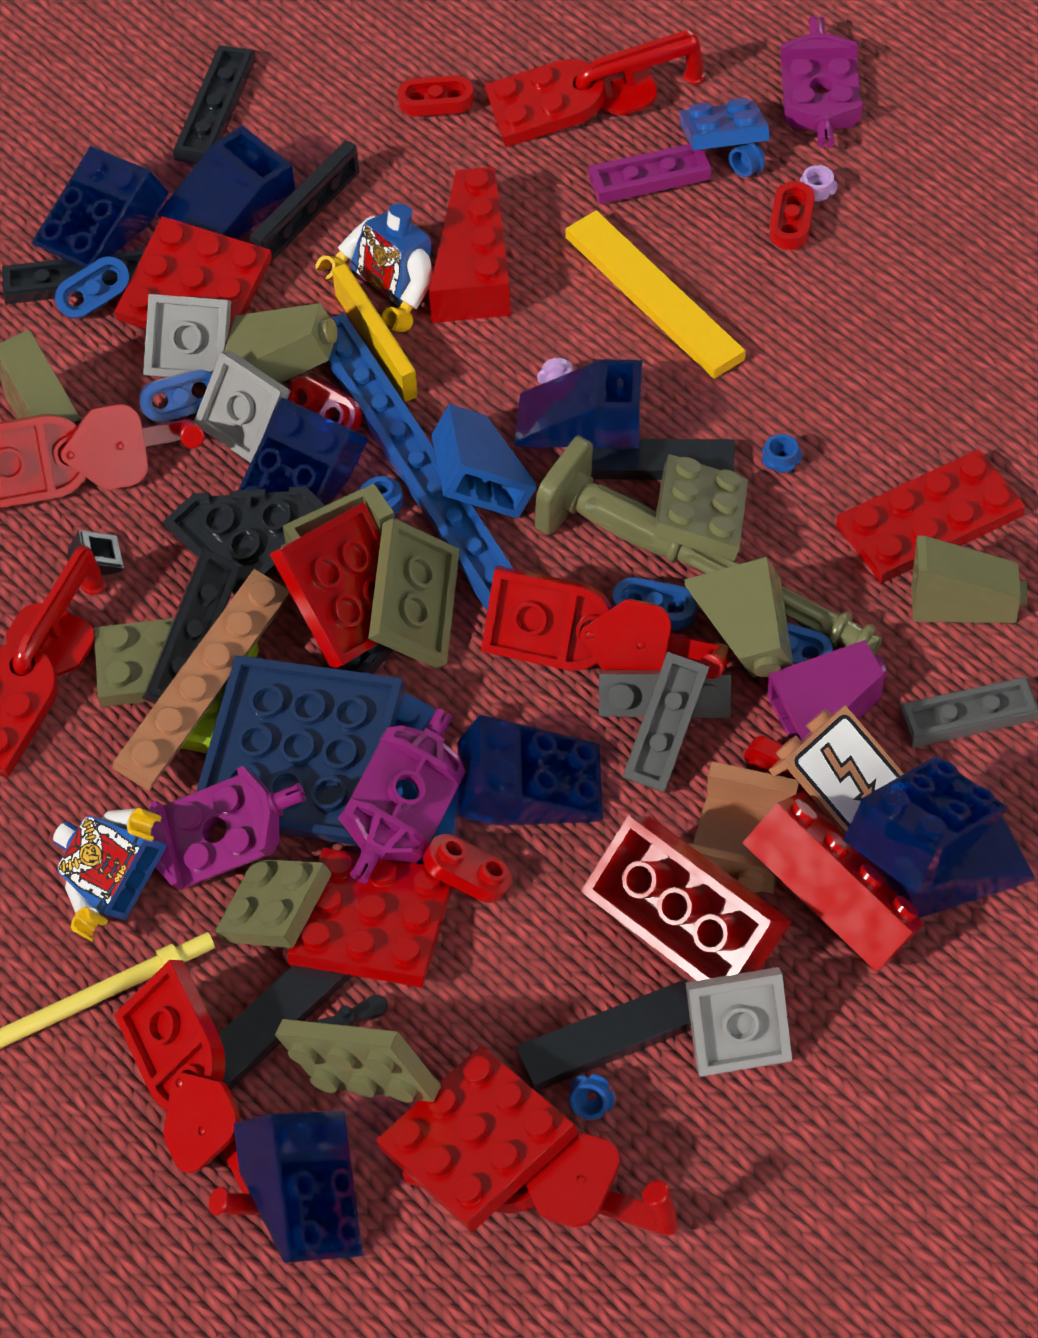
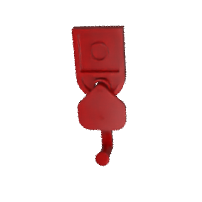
[484,30,705,148]
[0,404,205,508]
[0,545,106,777]
[481,565,732,680]
[114,960,276,1215]
[402,1132,678,1236]

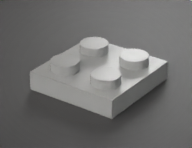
[143,294,231,377]
[194,351,290,464]
[686,967,792,1077]

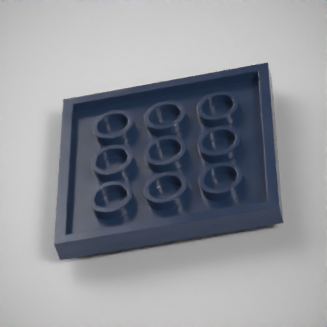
[196,655,406,846]

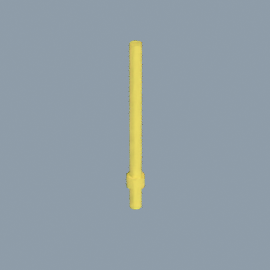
[0,932,215,1049]

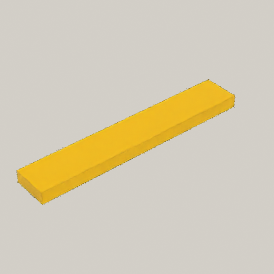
[565,210,746,379]

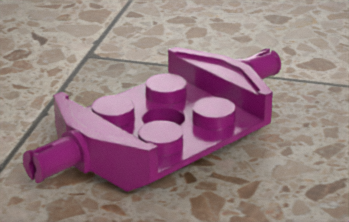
[781,15,863,148]
[338,709,466,883]
[149,766,306,890]

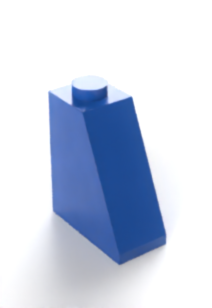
[431,404,537,519]

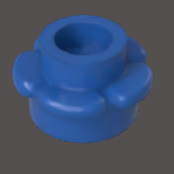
[729,143,765,177]
[762,434,802,473]
[568,1074,615,1120]

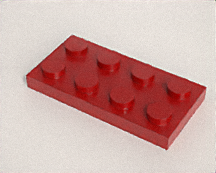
[836,449,1025,584]

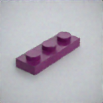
[588,144,711,204]

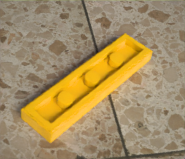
[332,264,418,403]

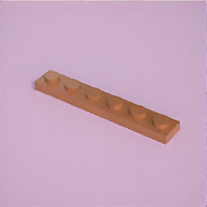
[112,569,290,792]

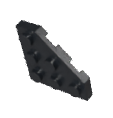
[163,486,325,596]

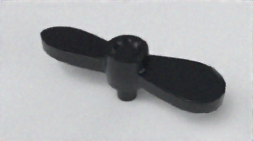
[315,995,388,1027]

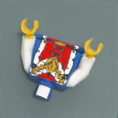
[316,203,433,332]
[53,808,167,942]

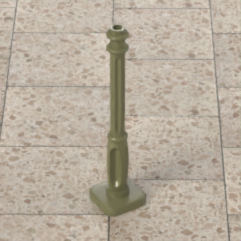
[535,435,882,655]

